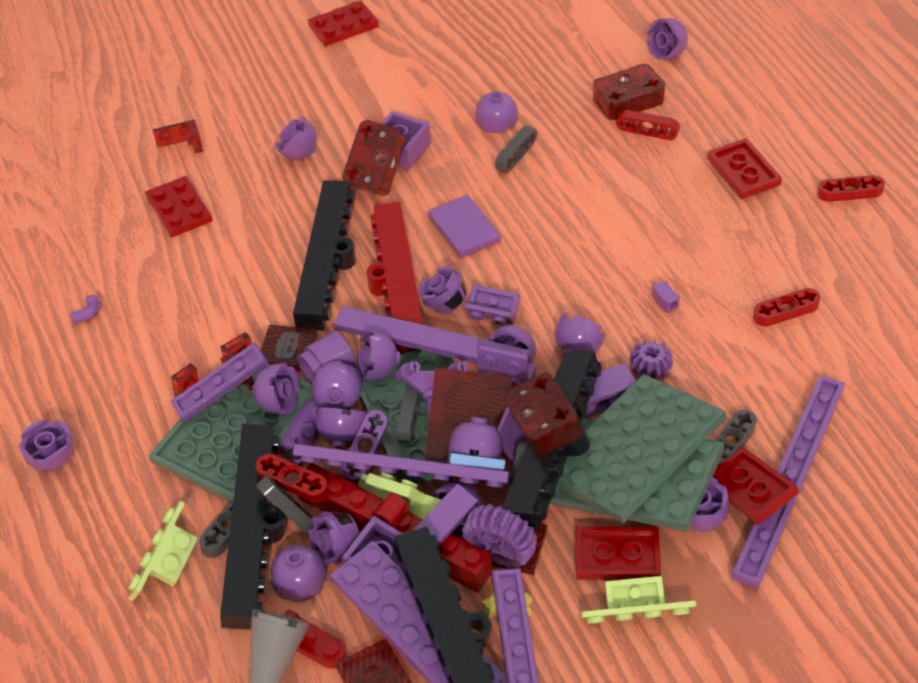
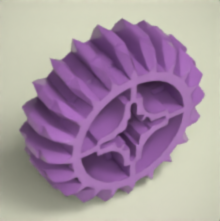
[462,504,537,568]

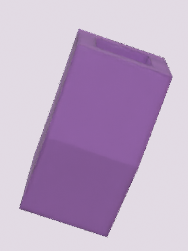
[652,280,680,313]

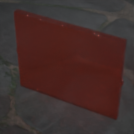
[425,368,512,461]

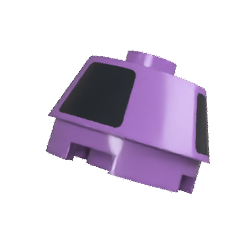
[419,266,467,314]
[308,511,359,565]

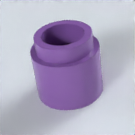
[297,331,357,384]

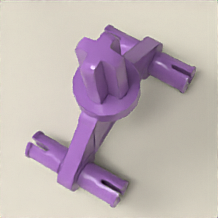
[395,361,467,424]

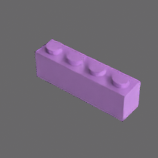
[531,364,636,419]

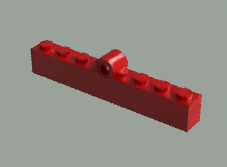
[366,202,423,355]
[295,462,493,593]

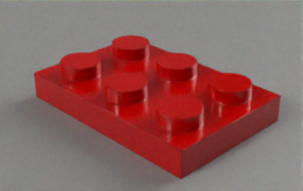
[308,0,379,47]
[707,138,782,199]
[145,176,212,238]
[712,447,799,525]
[576,526,661,580]

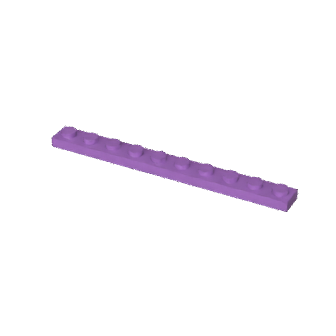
[732,375,845,589]

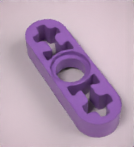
[342,410,389,483]

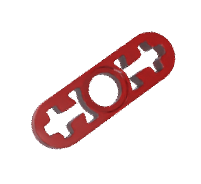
[616,110,680,140]
[817,175,885,202]
[753,288,821,327]
[256,454,328,502]

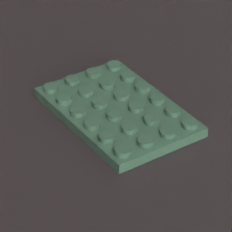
[356,349,465,485]
[149,351,313,502]
[556,374,727,523]
[549,418,725,532]

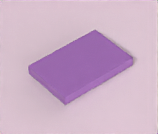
[428,195,501,258]

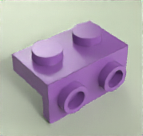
[464,285,521,325]

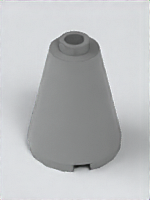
[249,609,309,683]

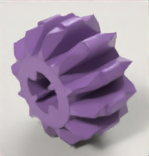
[630,339,673,381]

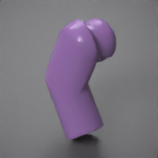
[70,295,101,324]

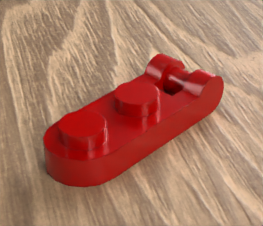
[284,609,347,669]

